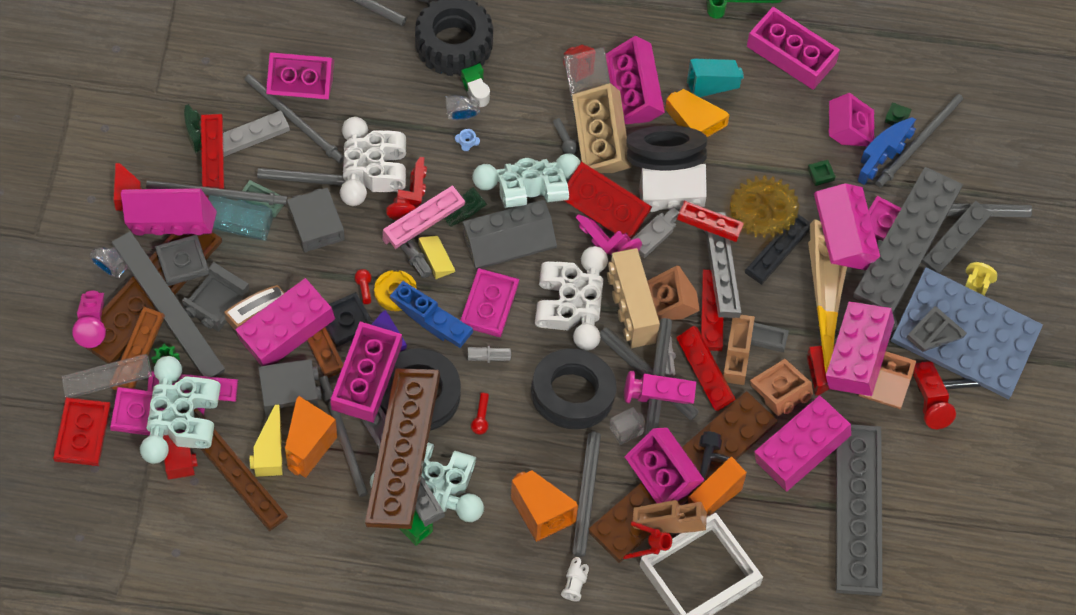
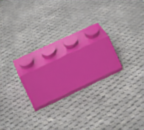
[605,36,665,125]
[814,183,880,270]
[121,188,217,236]

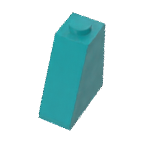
[687,59,744,97]

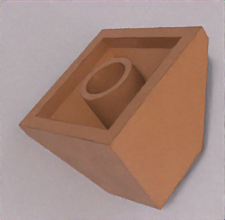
[647,266,700,321]

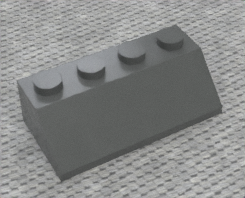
[463,200,557,270]

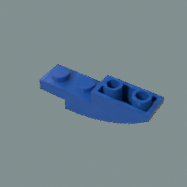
[858,117,916,185]
[390,281,473,348]

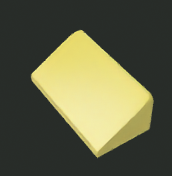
[418,236,455,279]

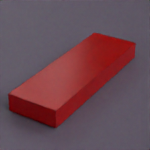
[677,200,744,242]

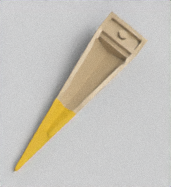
[808,219,847,373]

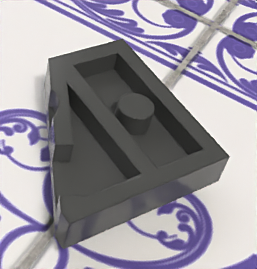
[906,306,967,352]

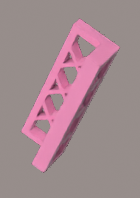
[382,185,465,249]

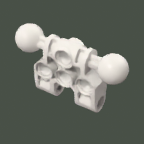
[340,117,406,206]
[535,246,608,351]

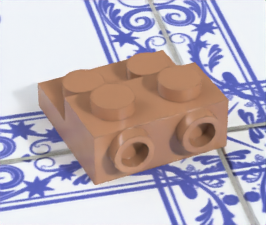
[750,359,813,416]

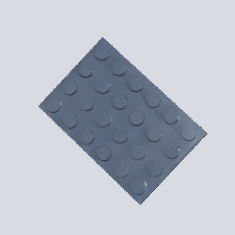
[891,267,1043,400]

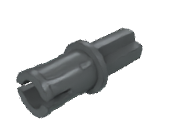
[401,240,432,278]

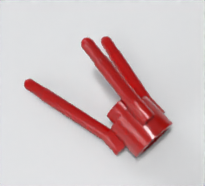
[623,521,672,559]

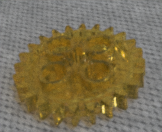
[730,175,799,238]

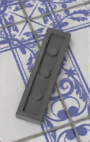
[921,201,992,274]

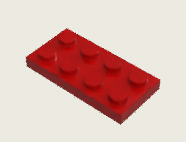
[564,162,652,239]

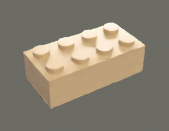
[607,248,660,348]

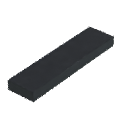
[745,213,810,285]

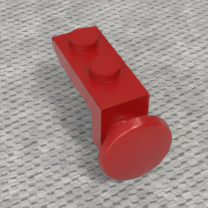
[386,157,427,221]
[913,361,956,430]

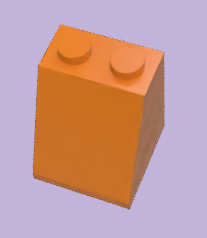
[285,396,337,478]
[511,470,578,542]

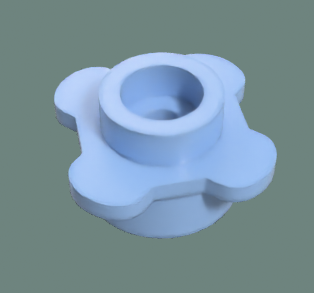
[455,129,480,151]

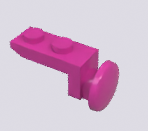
[576,214,642,256]
[72,291,106,348]
[624,371,696,404]

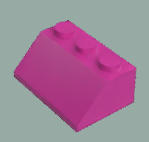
[266,53,334,100]
[625,428,705,503]

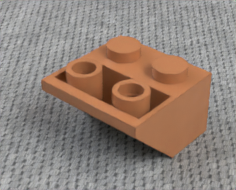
[859,351,916,409]

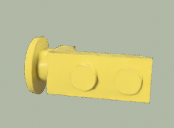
[965,262,997,296]

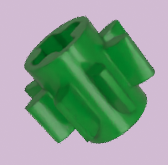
[152,344,180,364]

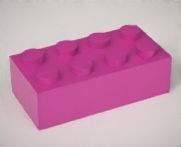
[747,7,840,90]
[235,278,335,366]
[826,302,894,396]
[331,322,402,423]
[754,395,851,492]

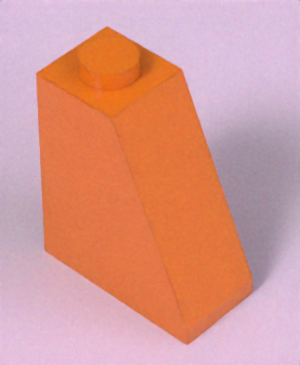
[687,456,747,516]

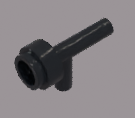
[699,431,730,484]

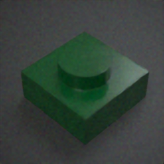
[884,102,912,125]
[808,160,836,186]

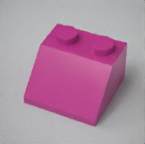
[828,93,874,147]

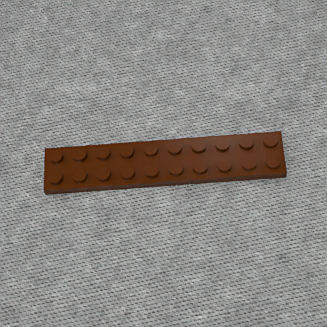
[589,391,778,563]

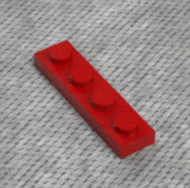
[201,114,225,199]
[701,270,723,351]
[676,326,736,411]

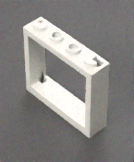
[640,513,763,615]

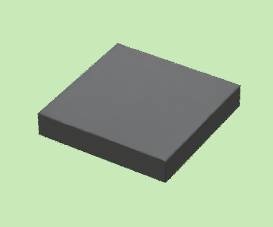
[155,235,210,286]

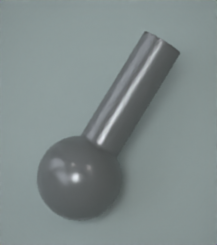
[553,118,579,155]

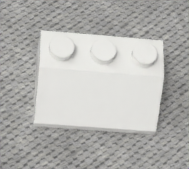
[639,164,706,212]

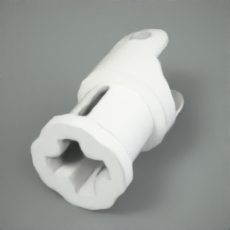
[561,557,589,601]

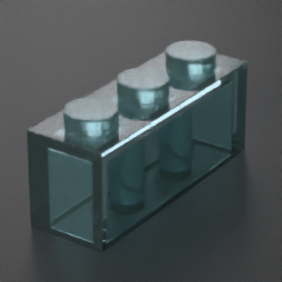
[208,195,273,241]

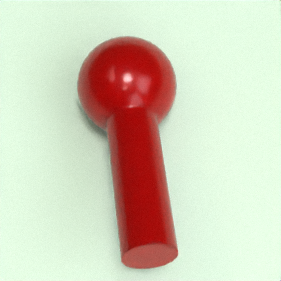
[354,269,372,305]
[471,393,489,435]

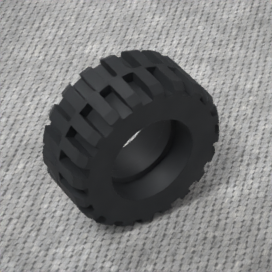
[415,0,493,76]

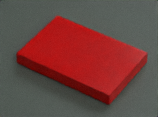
[53,398,111,466]

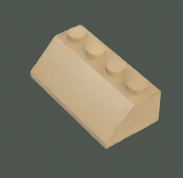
[572,83,631,173]

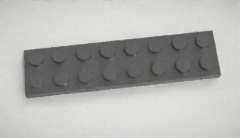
[853,167,963,313]
[836,424,883,596]

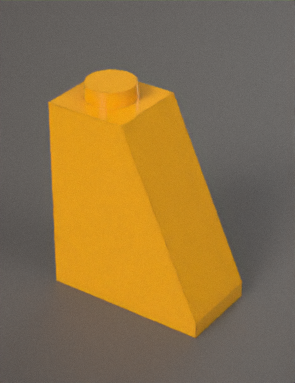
[665,89,729,137]

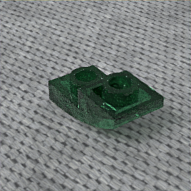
[184,104,202,153]
[444,187,487,227]

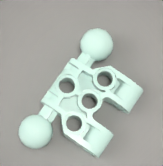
[472,154,581,208]
[140,356,221,464]
[370,442,484,522]

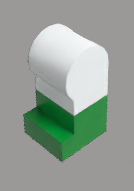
[461,64,490,107]

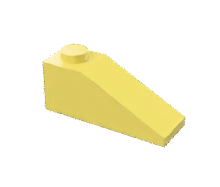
[250,405,283,477]

